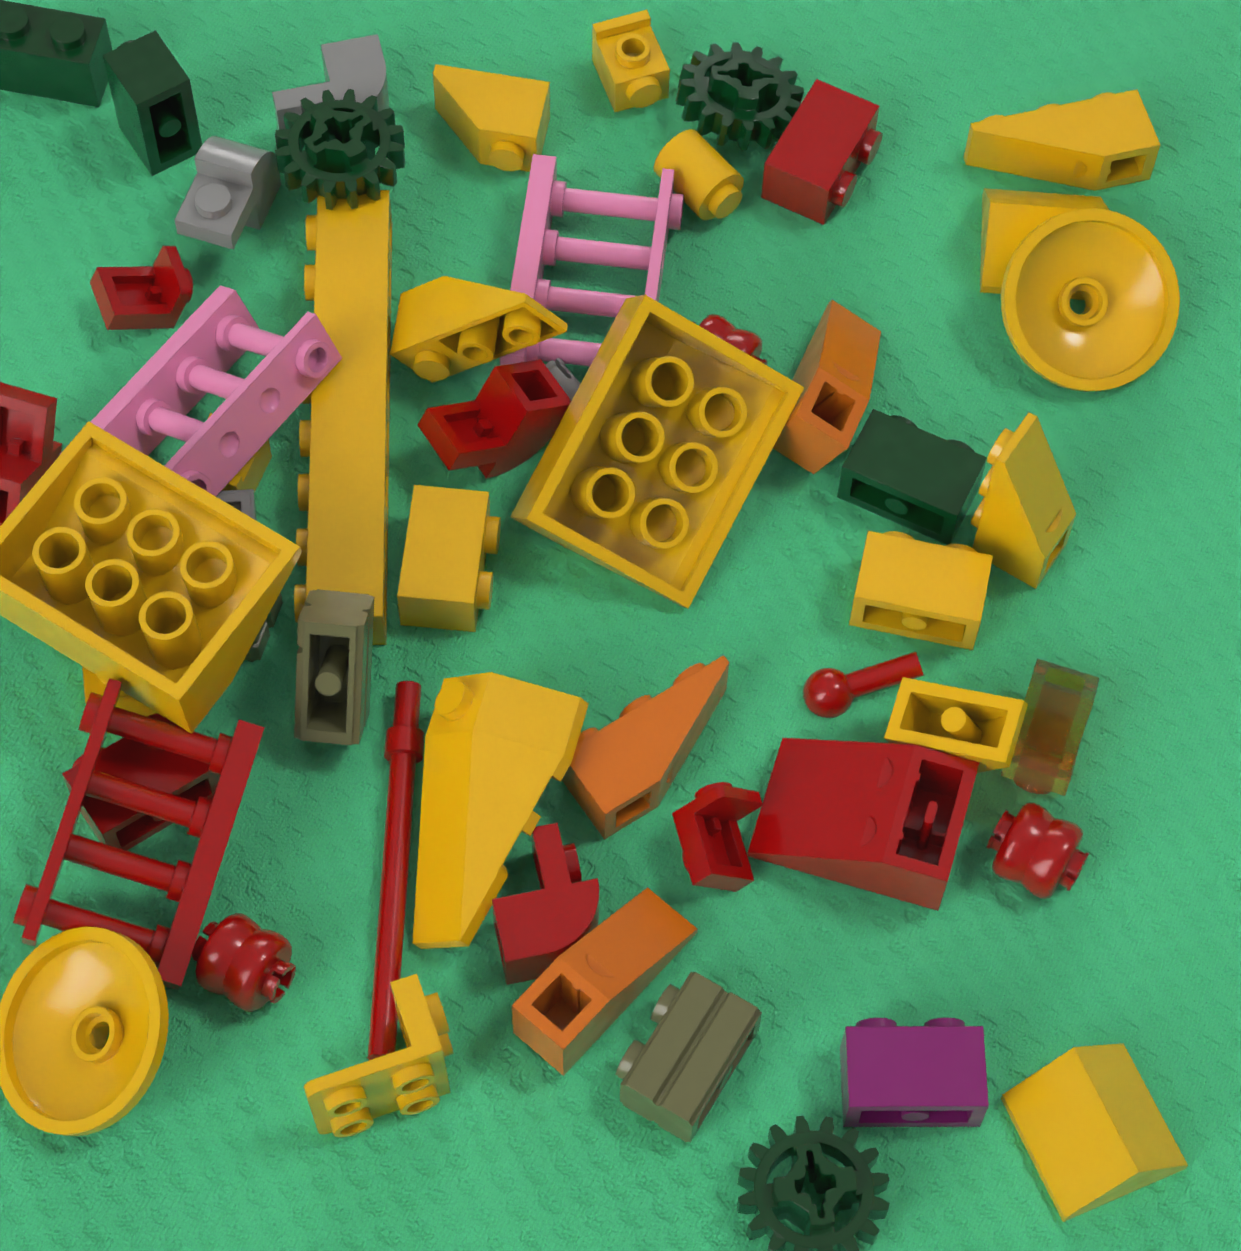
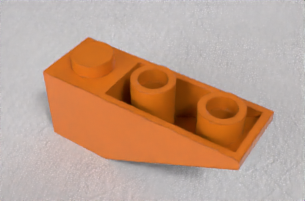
[773,300,881,475]
[562,655,729,840]
[511,887,698,1076]

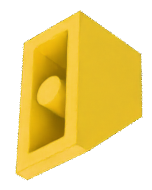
[433,64,550,172]
[884,677,1028,773]

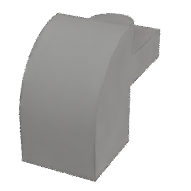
[272,34,389,130]
[175,136,281,250]

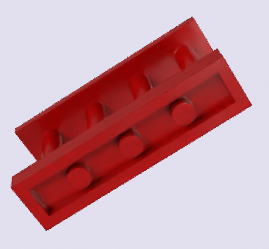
[13,678,265,990]

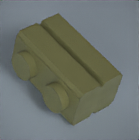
[294,589,375,746]
[615,972,762,1143]

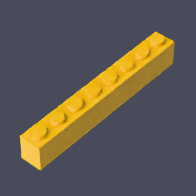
[294,190,393,645]

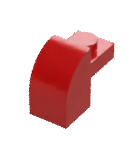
[417,359,571,479]
[0,382,62,526]
[492,822,599,985]

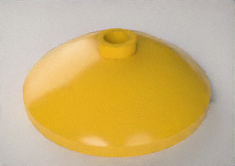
[1001,208,1180,392]
[0,927,169,1136]

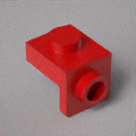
[90,246,193,330]
[672,782,763,892]

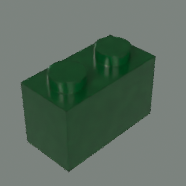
[0,0,113,107]
[103,30,202,176]
[837,409,987,545]

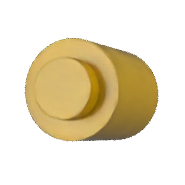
[654,129,744,220]

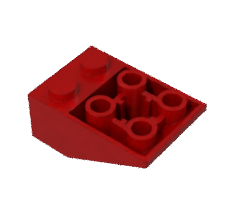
[747,738,980,911]

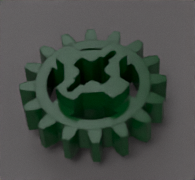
[676,42,804,151]
[275,89,405,210]
[737,1116,890,1251]

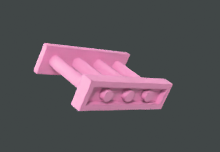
[500,154,684,367]
[59,285,342,496]

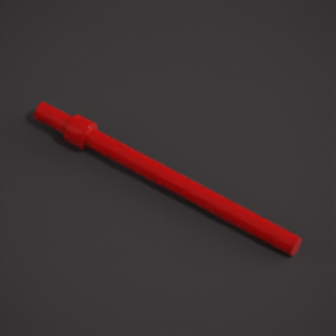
[368,681,425,1060]

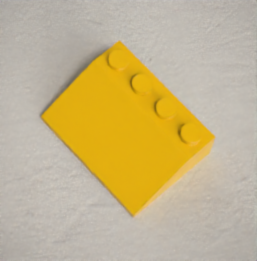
[510,294,805,609]
[0,421,302,734]

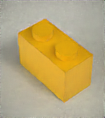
[397,485,501,632]
[849,531,993,650]

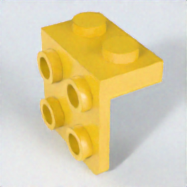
[304,974,454,1138]

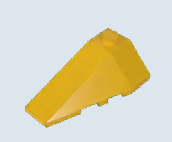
[412,672,589,949]

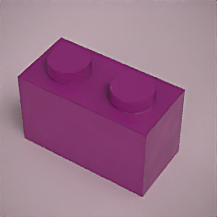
[840,1018,989,1127]

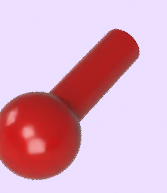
[803,651,924,718]

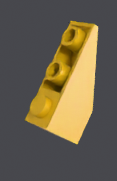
[964,89,1160,191]
[390,276,568,383]
[971,412,1076,589]

